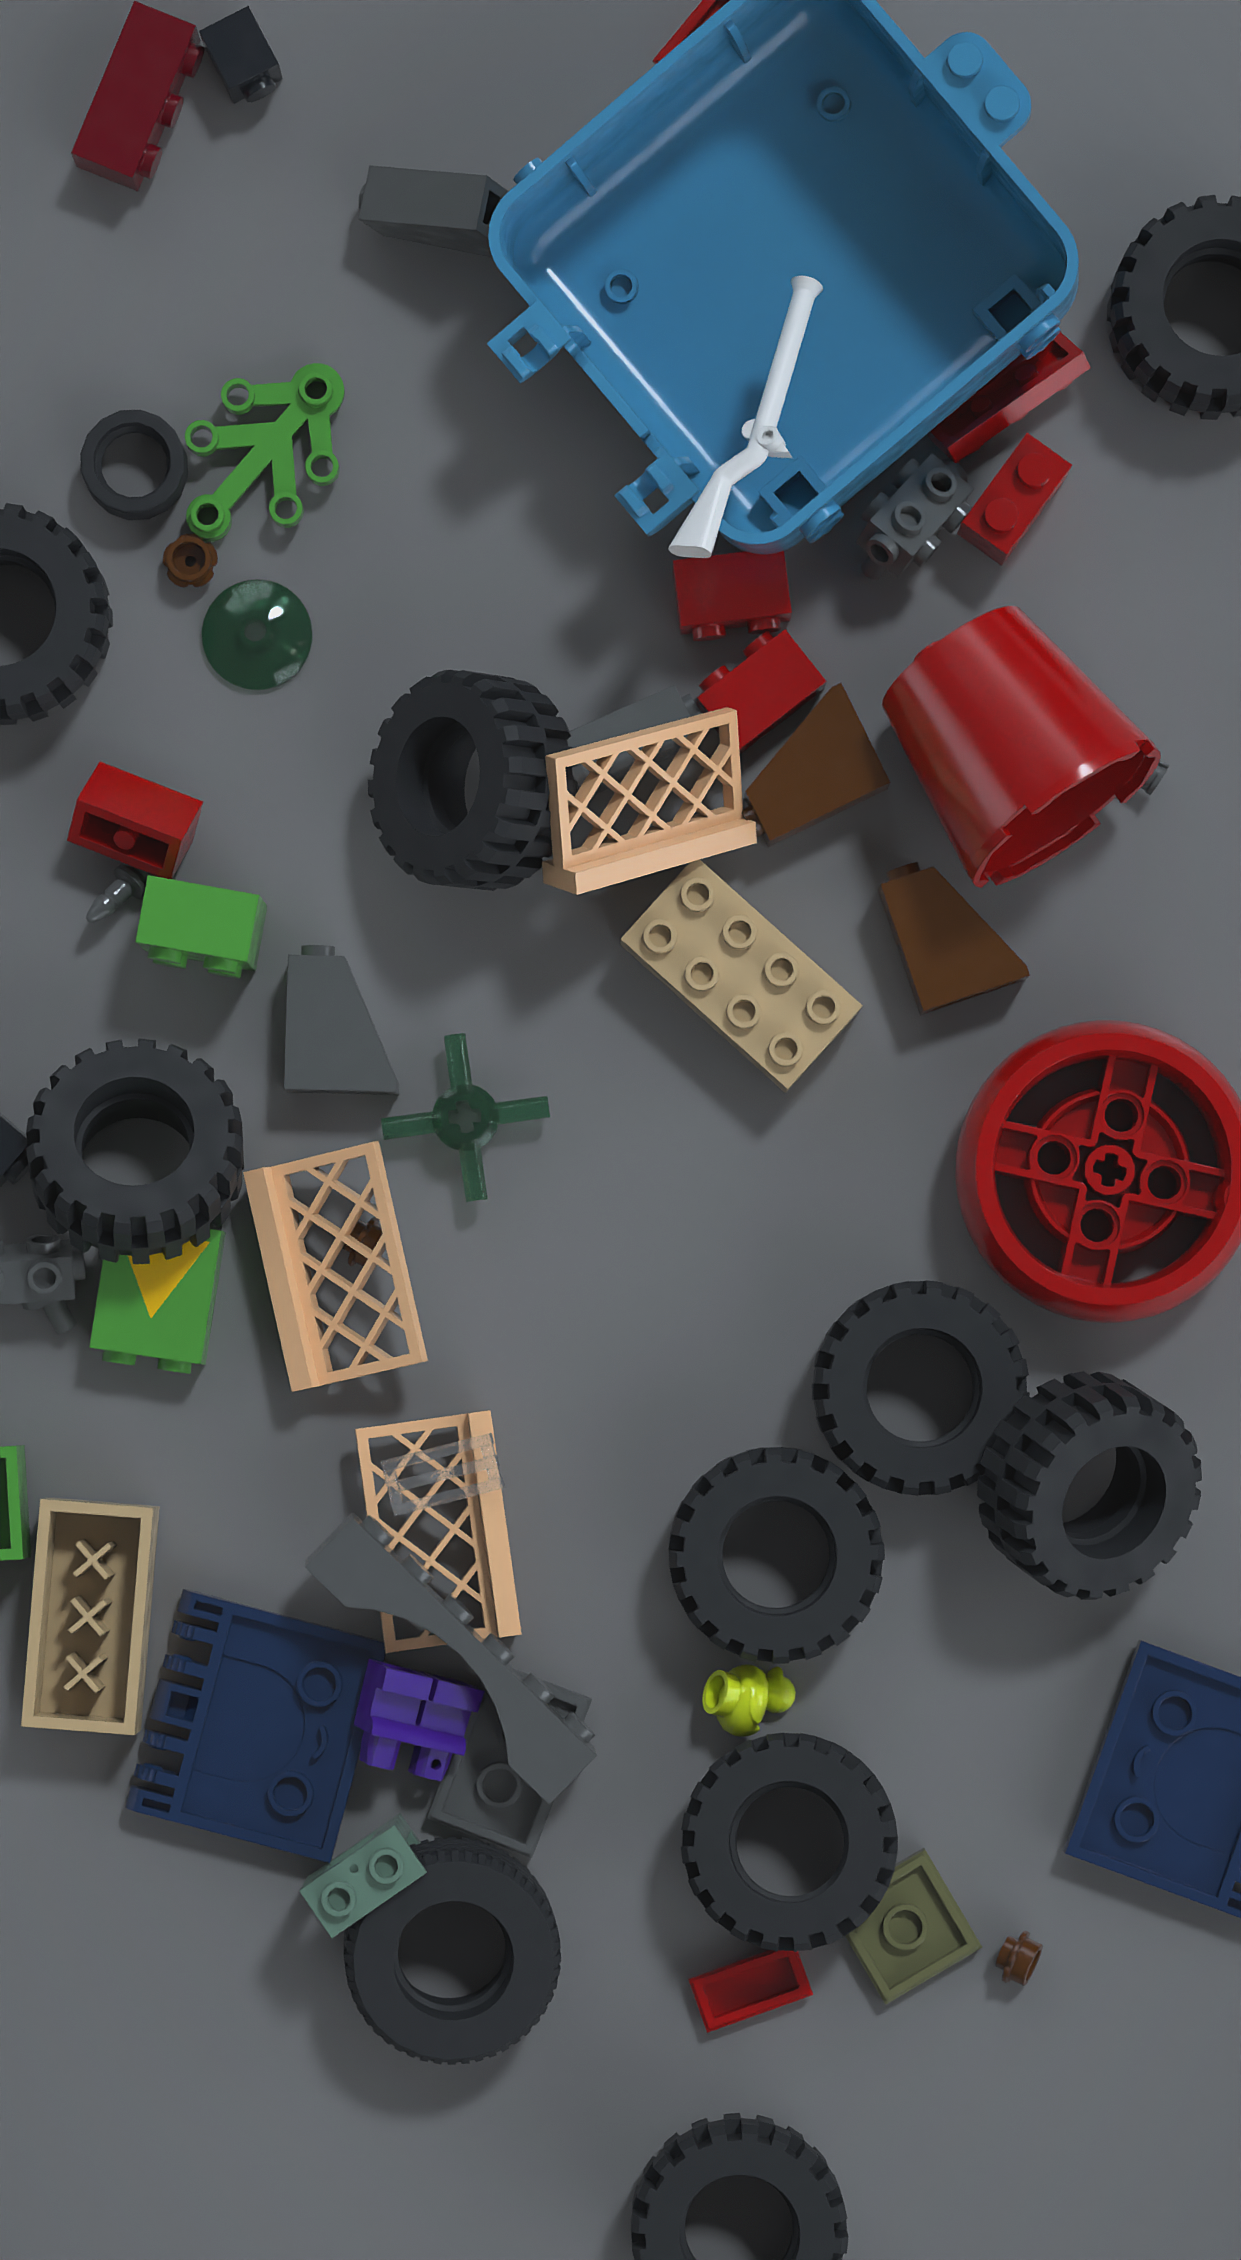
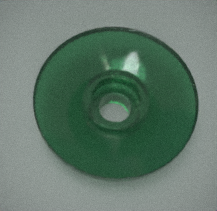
[202,579,313,690]

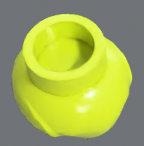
[702,1664,796,1737]

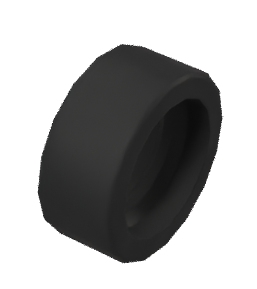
[80,410,188,520]

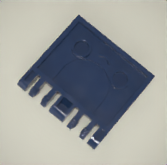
[125,1589,386,1863]
[1063,1640,1241,1918]

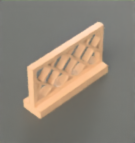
[542,707,757,895]
[243,1141,428,1392]
[355,1410,522,1653]

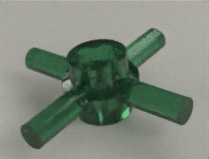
[381,1033,550,1202]

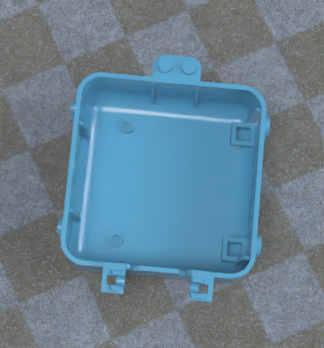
[487,0,1079,554]

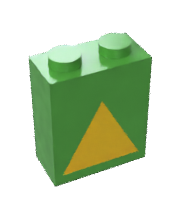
[89,1229,226,1374]

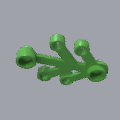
[185,363,345,542]

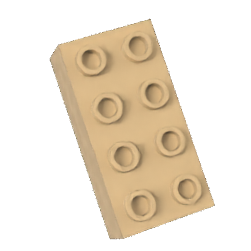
[620,860,863,1093]
[21,1498,160,1735]

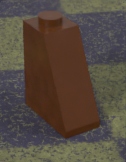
[742,683,891,847]
[878,862,1030,1015]

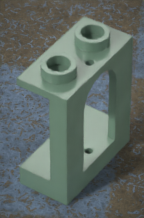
[299,1813,427,1938]

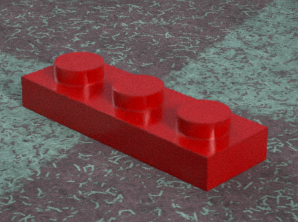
[927,332,1091,464]

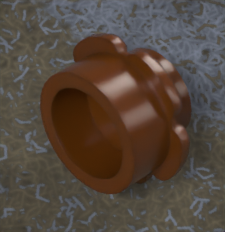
[163,533,218,588]
[343,1217,383,1267]
[995,1931,1043,1986]

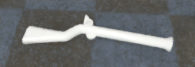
[668,276,823,558]

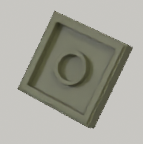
[846,1848,982,2005]

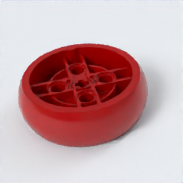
[955,1020,1241,1323]

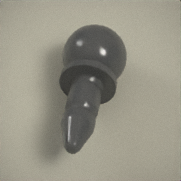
[86,864,158,923]

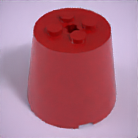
[882,606,1161,888]

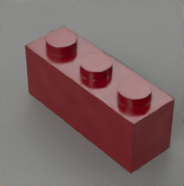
[71,1,204,191]

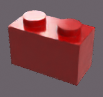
[957,433,1072,566]
[672,551,792,641]
[696,629,827,754]
[67,761,203,879]

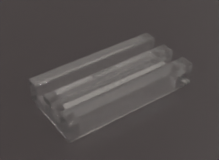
[380,1433,506,1516]

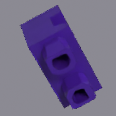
[353,1659,485,1782]

